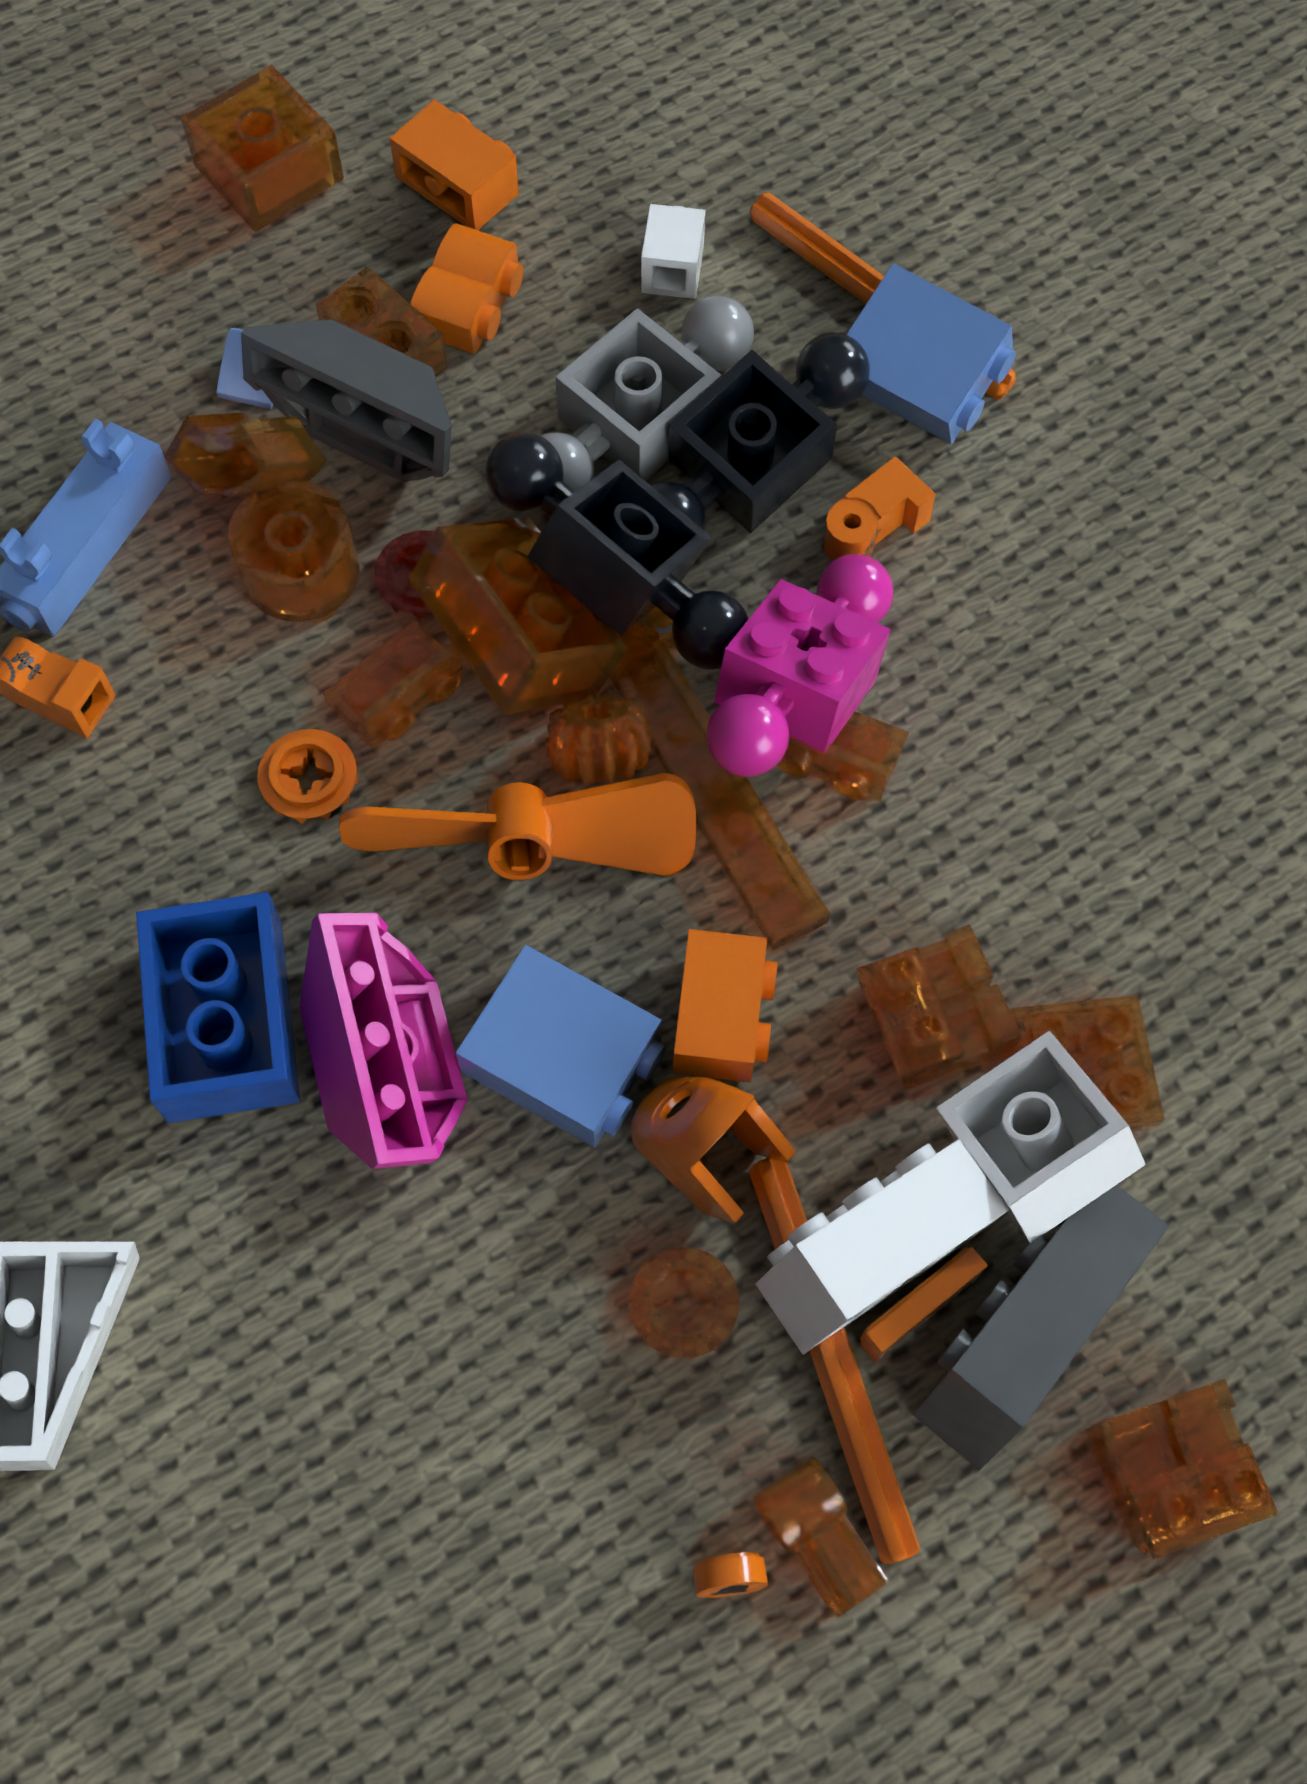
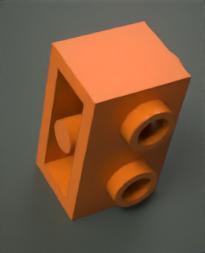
[389,99,519,231]
[673,929,778,1083]

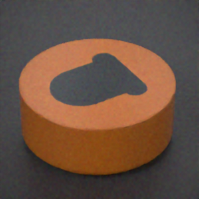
[693,1552,768,1598]

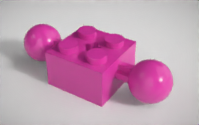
[706,554,894,777]

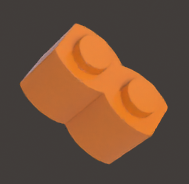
[409,223,524,354]

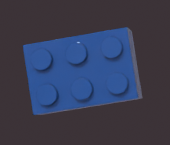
[136,892,301,1123]

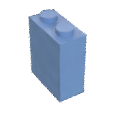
[847,263,1016,445]
[456,945,666,1148]

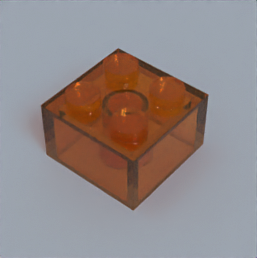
[180,65,344,232]

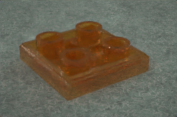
[1007,995,1165,1128]

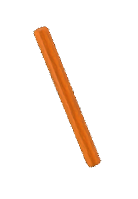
[750,192,1016,400]
[749,1157,920,1564]

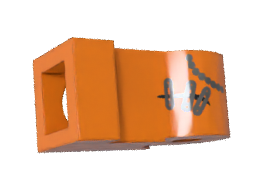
[823,456,936,561]
[0,636,116,739]

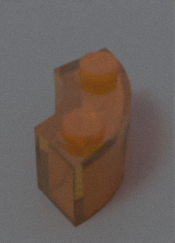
[164,412,326,497]

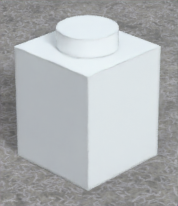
[641,204,706,299]

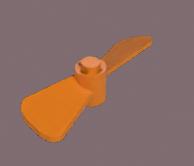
[339,773,696,880]

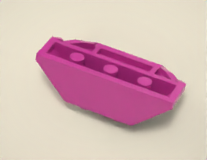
[299,913,468,1169]

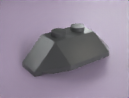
[241,319,452,482]

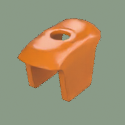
[630,1076,796,1224]

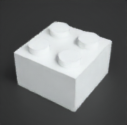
[936,1031,1146,1243]

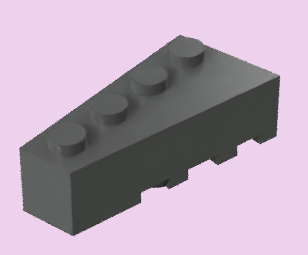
[913,1185,1170,1471]

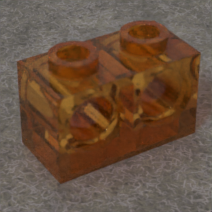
[316,266,448,377]

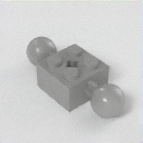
[541,295,754,492]

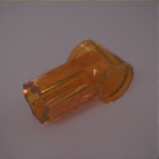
[753,1456,889,1618]

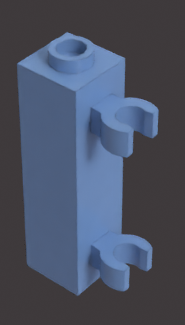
[0,418,172,637]

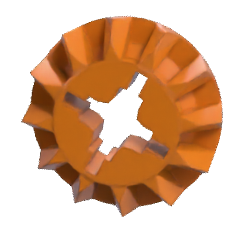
[257,729,358,825]

